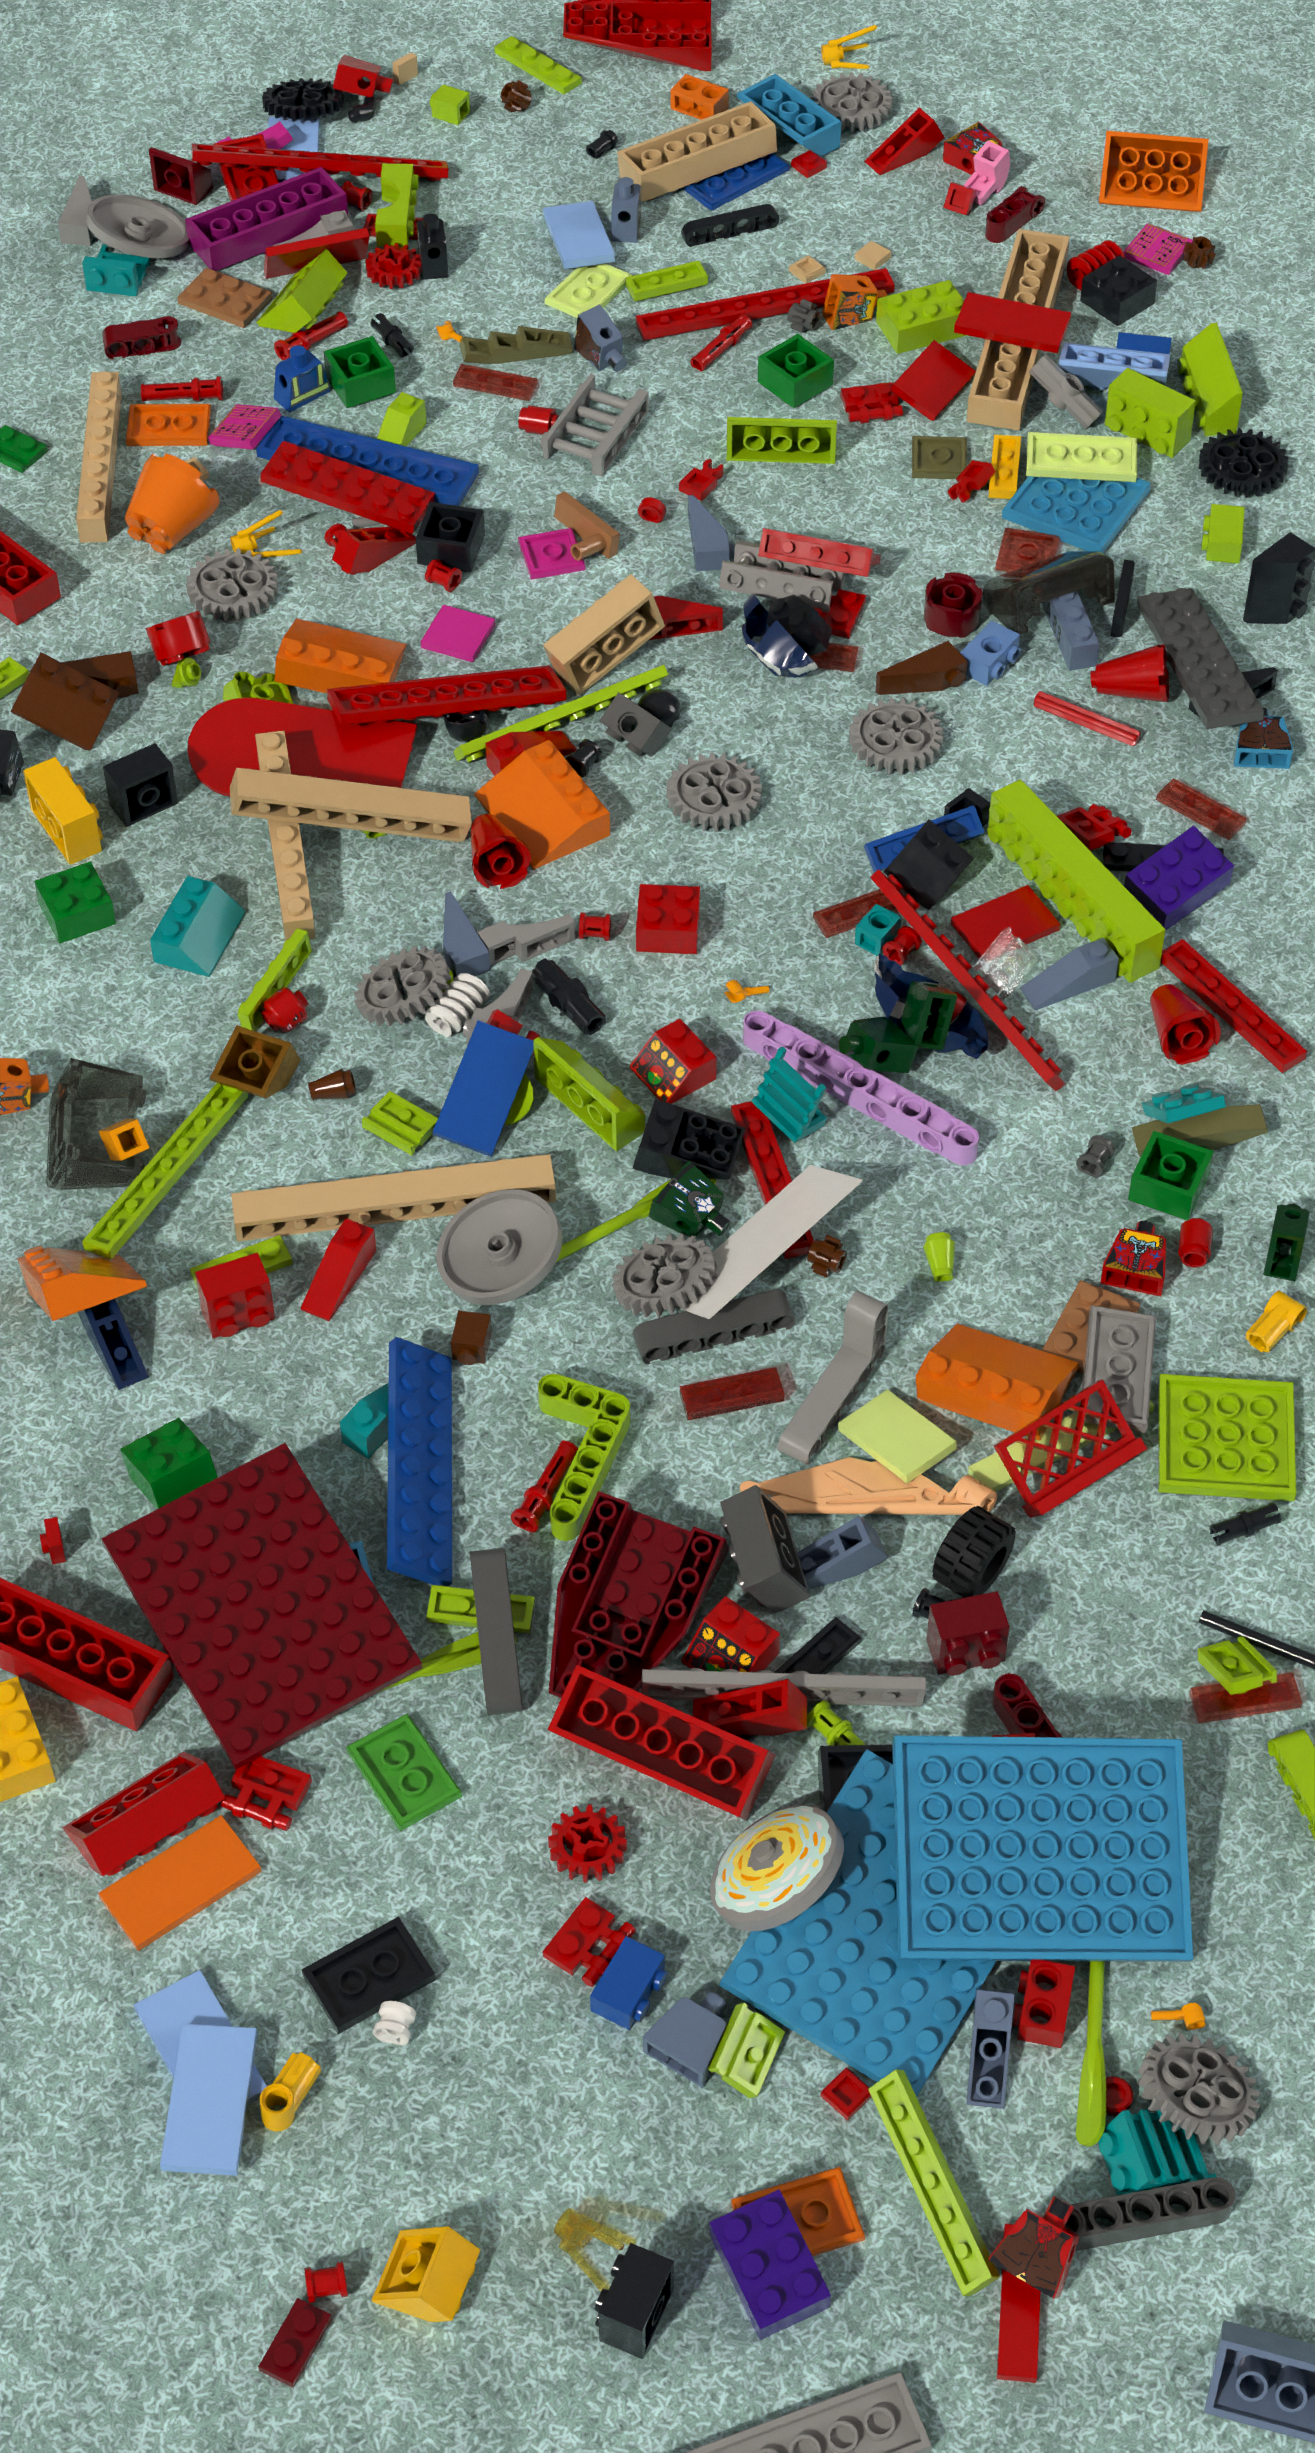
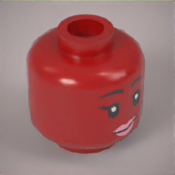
[261,987,309,1033]

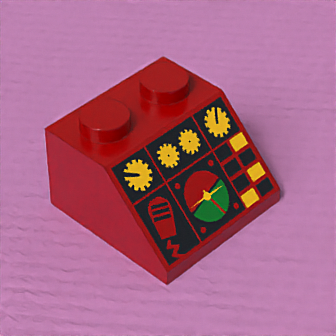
[629,1018,717,1104]
[681,1596,780,1672]

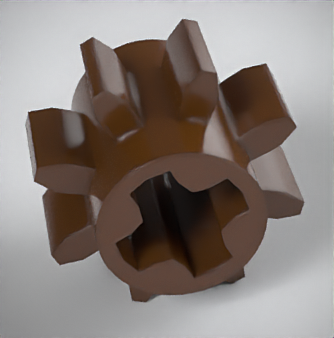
[501,80,532,112]
[1183,236,1216,269]
[807,1235,847,1278]

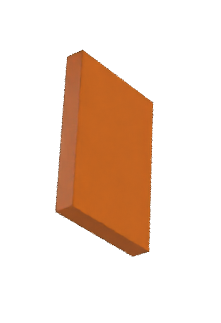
[126,404,211,446]
[731,2167,865,2256]

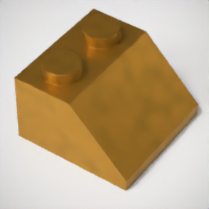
[210,1025,300,1099]

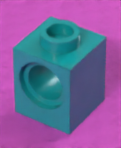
[855,904,901,956]

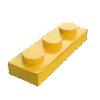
[989,435,1021,499]

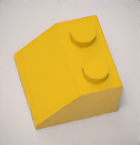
[371,2226,481,2322]

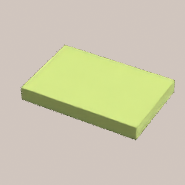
[545,263,632,318]
[838,1389,957,1484]

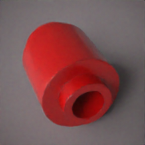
[518,405,560,435]
[1178,1218,1213,1268]

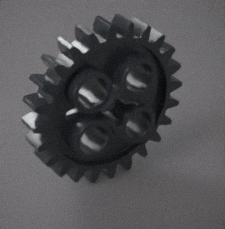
[262,78,344,121]
[1198,428,1288,498]

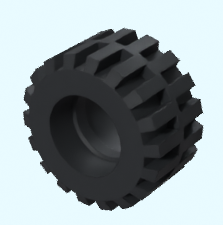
[932,1506,1016,1598]

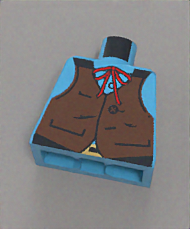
[1234,707,1293,769]

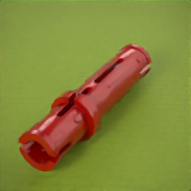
[690,314,752,372]

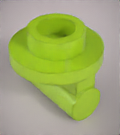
[171,657,201,688]

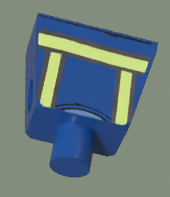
[274,345,331,413]

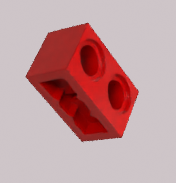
[1012,1960,1075,2048]

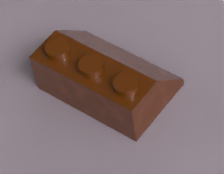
[11,652,120,751]

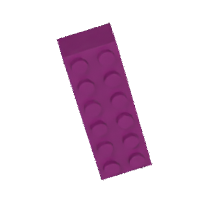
[185,167,348,271]

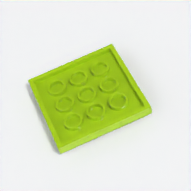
[1158,1374,1296,1501]

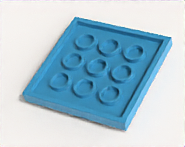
[1002,476,1151,556]

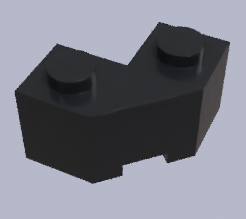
[766,594,832,656]

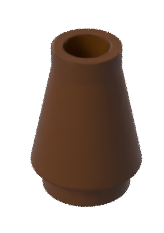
[308,1068,356,1100]

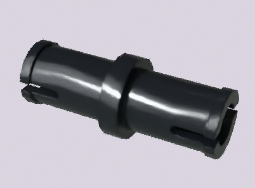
[370,313,414,358]
[1209,1502,1281,1546]

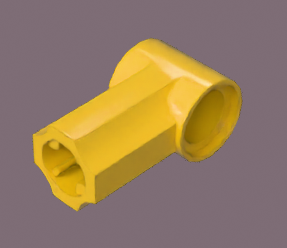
[1245,1290,1308,1353]
[260,2052,321,2132]

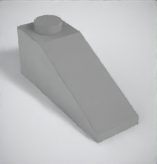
[58,175,97,246]

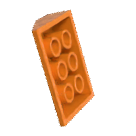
[1099,131,1209,212]
[274,618,407,694]
[474,740,610,870]
[17,1246,147,1321]
[916,1323,1079,1441]

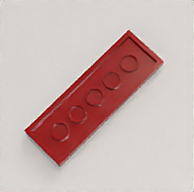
[260,441,435,534]

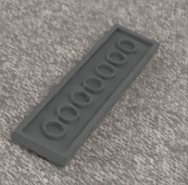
[1137,588,1264,729]

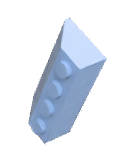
[1059,342,1170,390]

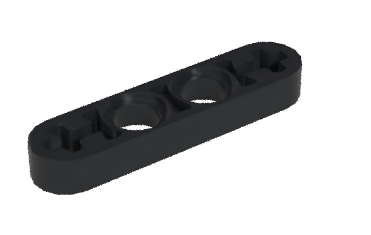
[681,204,780,247]

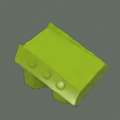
[223,671,293,704]

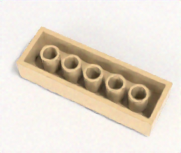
[617,101,777,202]

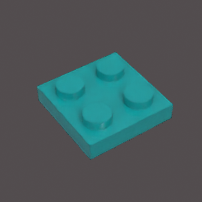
[1142,1084,1226,1124]

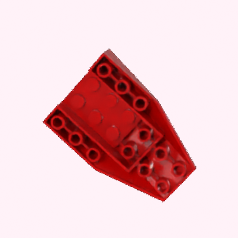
[563,0,712,71]

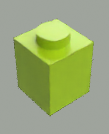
[429,84,470,125]

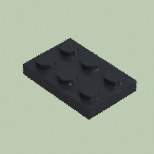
[302,1916,436,2034]

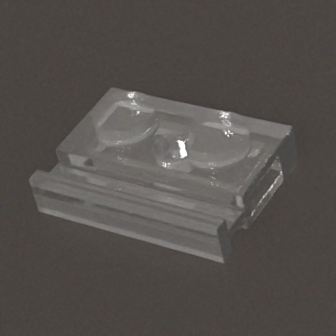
[973,927,1038,1000]

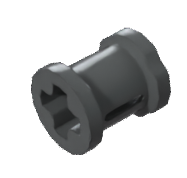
[1076,1135,1115,1178]

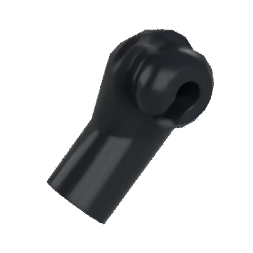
[348,97,376,123]

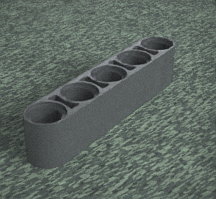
[632,1290,796,1365]
[470,1547,523,1716]
[1066,2178,1235,2251]

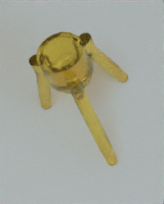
[554,2208,636,2292]

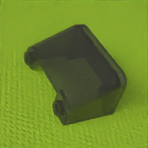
[982,551,1115,635]
[46,1058,146,1190]

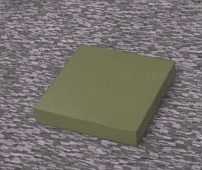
[912,436,967,479]

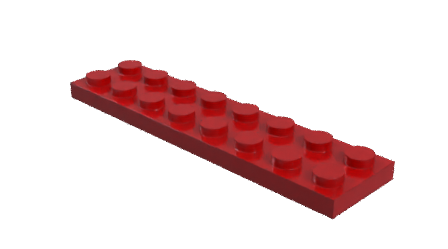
[327,665,566,726]

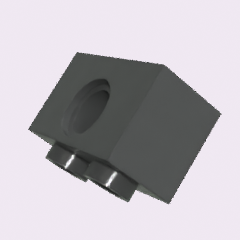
[599,692,672,757]

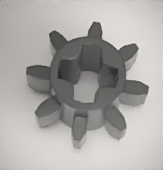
[787,299,820,333]

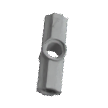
[1029,354,1103,429]

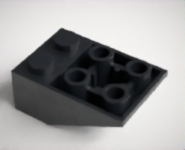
[632,1099,745,1179]

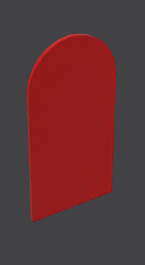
[188,698,417,797]

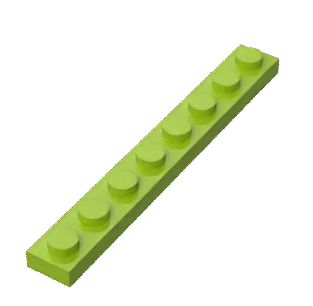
[453,665,668,763]
[82,1083,248,1260]

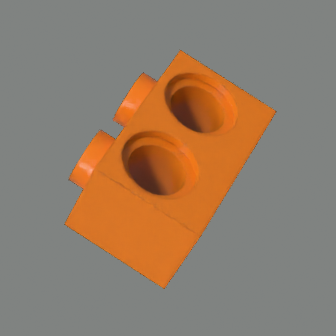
[670,74,729,120]

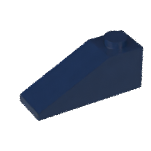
[78,1299,149,1390]

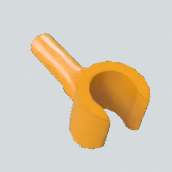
[436,320,463,342]
[724,980,769,1003]
[1151,2003,1205,2030]

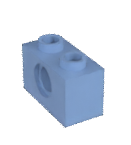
[960,620,1021,686]

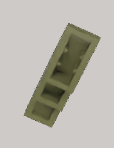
[460,326,573,364]
[1131,1104,1268,1157]

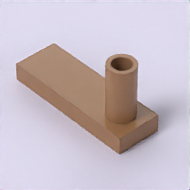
[554,491,620,561]

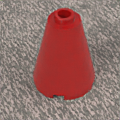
[1090,644,1169,702]
[471,814,532,889]
[1150,984,1221,1065]

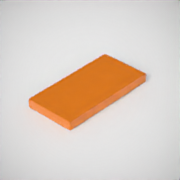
[98,1815,262,1951]

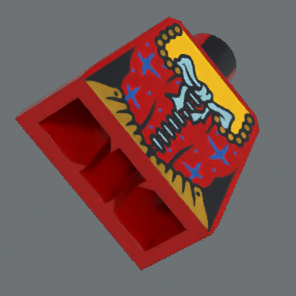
[943,122,1002,175]
[1100,1221,1166,1297]

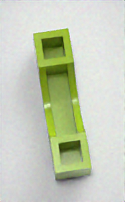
[375,163,419,247]

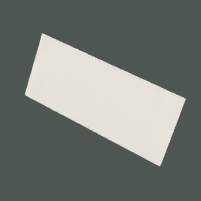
[676,1165,863,1319]

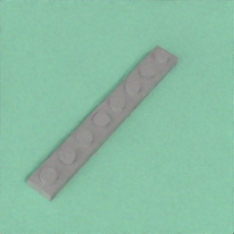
[641,1667,926,1707]

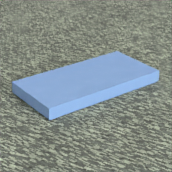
[268,117,319,183]
[543,201,615,269]
[133,1970,267,2104]
[160,2024,258,2176]

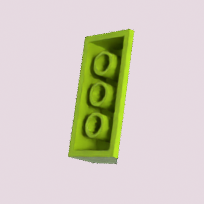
[256,249,347,333]
[1177,322,1243,436]
[726,417,837,464]
[533,1037,646,1152]

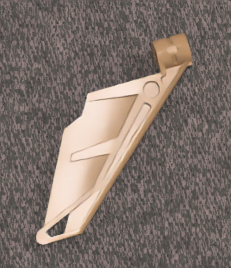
[740,1457,997,1515]

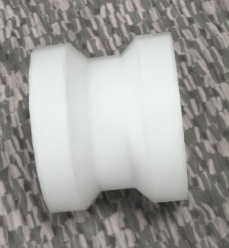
[373,2001,416,2045]

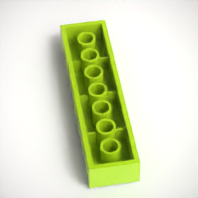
[987,779,1166,983]

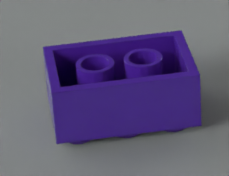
[1124,825,1234,930]
[709,2189,831,2340]

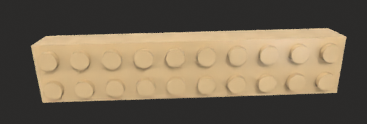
[966,229,1070,431]

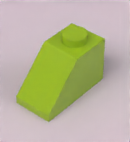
[377,392,427,446]

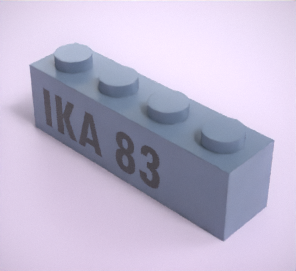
[1037,566,1099,671]

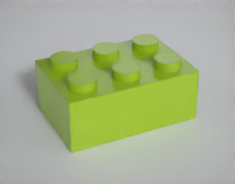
[876,280,967,354]
[1105,368,1196,458]

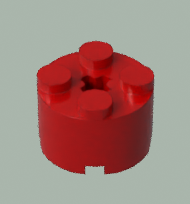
[145,610,211,665]

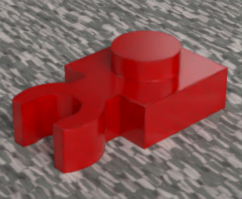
[679,459,724,501]
[947,460,996,503]

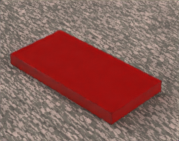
[264,228,369,279]
[954,292,1071,353]

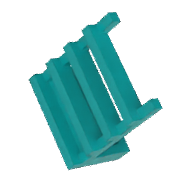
[82,244,151,297]
[751,1046,827,1143]
[1098,2109,1217,2195]

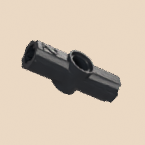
[532,958,606,1035]

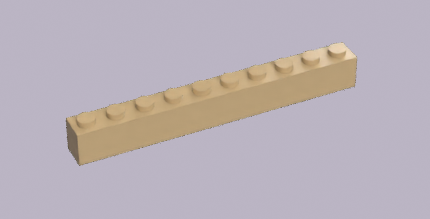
[231,1154,556,1242]

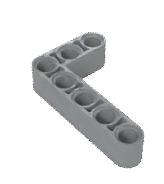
[777,1290,888,1465]

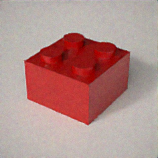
[636,884,700,954]
[195,1252,275,1338]

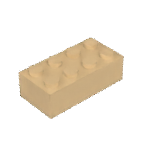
[543,574,665,696]

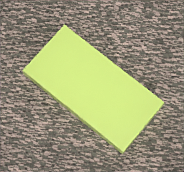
[1026,432,1137,482]

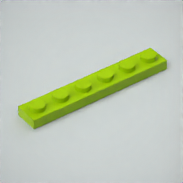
[868,2069,1000,2296]

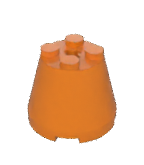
[125,453,220,554]

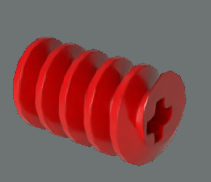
[1066,240,1125,290]

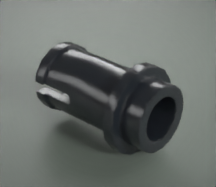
[586,130,618,159]

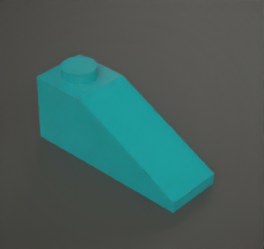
[340,1383,389,1459]

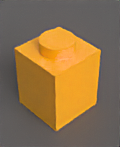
[99,1119,149,1161]

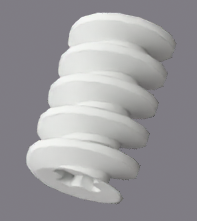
[425,973,490,1037]

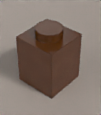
[451,1310,492,1365]

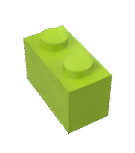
[1201,504,1245,564]

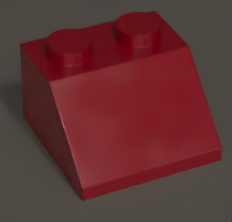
[149,147,213,205]

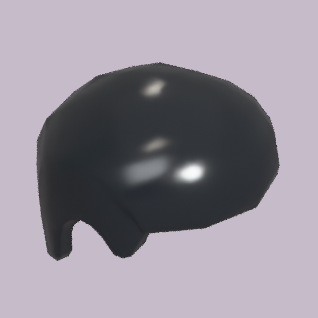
[638,689,681,728]
[443,710,490,743]

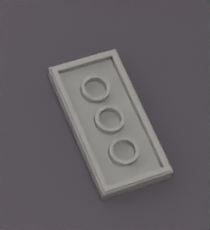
[1082,1305,1156,1433]

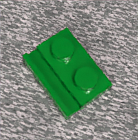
[0,425,48,473]

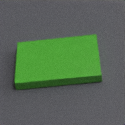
[346,1713,462,1831]

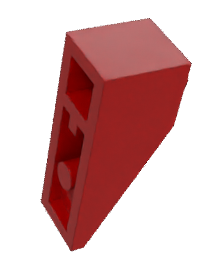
[864,107,945,175]
[332,527,416,575]
[649,596,723,640]
[485,731,577,776]
[301,1218,377,1321]
[693,1679,807,1736]

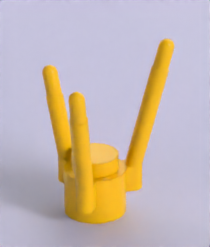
[821,25,877,69]
[230,510,302,558]

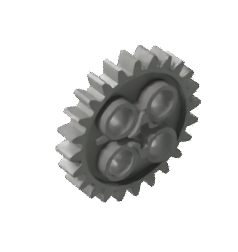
[811,72,892,132]
[186,548,278,621]
[849,698,943,775]
[667,753,762,832]
[354,946,451,1026]
[612,1234,717,1317]
[1138,2033,1260,2145]

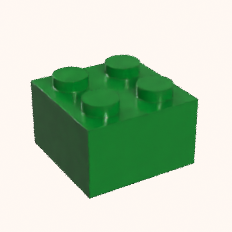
[758,334,834,409]
[323,336,396,408]
[34,861,116,944]
[1128,1131,1214,1220]
[120,1417,218,1509]

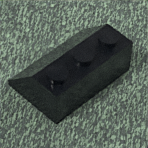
[1243,532,1315,624]

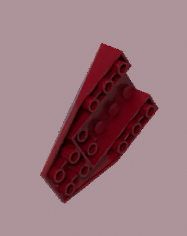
[549,1491,729,1698]

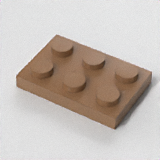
[177,268,272,328]
[1041,1280,1140,1374]

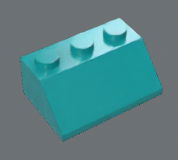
[150,875,246,977]

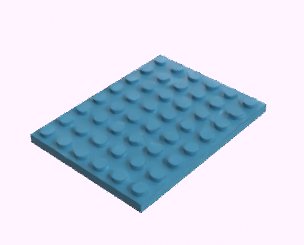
[892,1735,1193,1962]
[719,1749,997,2097]

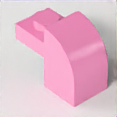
[964,141,1010,206]

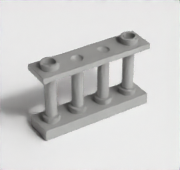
[541,374,649,477]
[719,540,845,610]

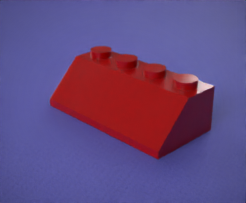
[62,1751,225,1876]

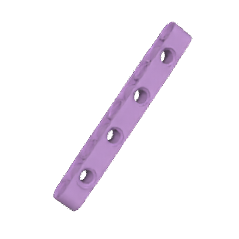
[743,1011,979,1165]

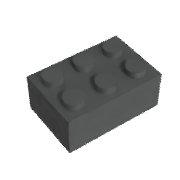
[720,1485,811,1613]

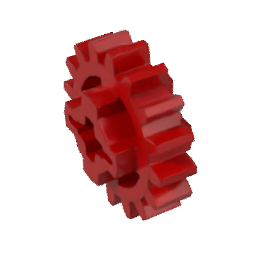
[365,243,422,289]
[548,1804,627,1883]

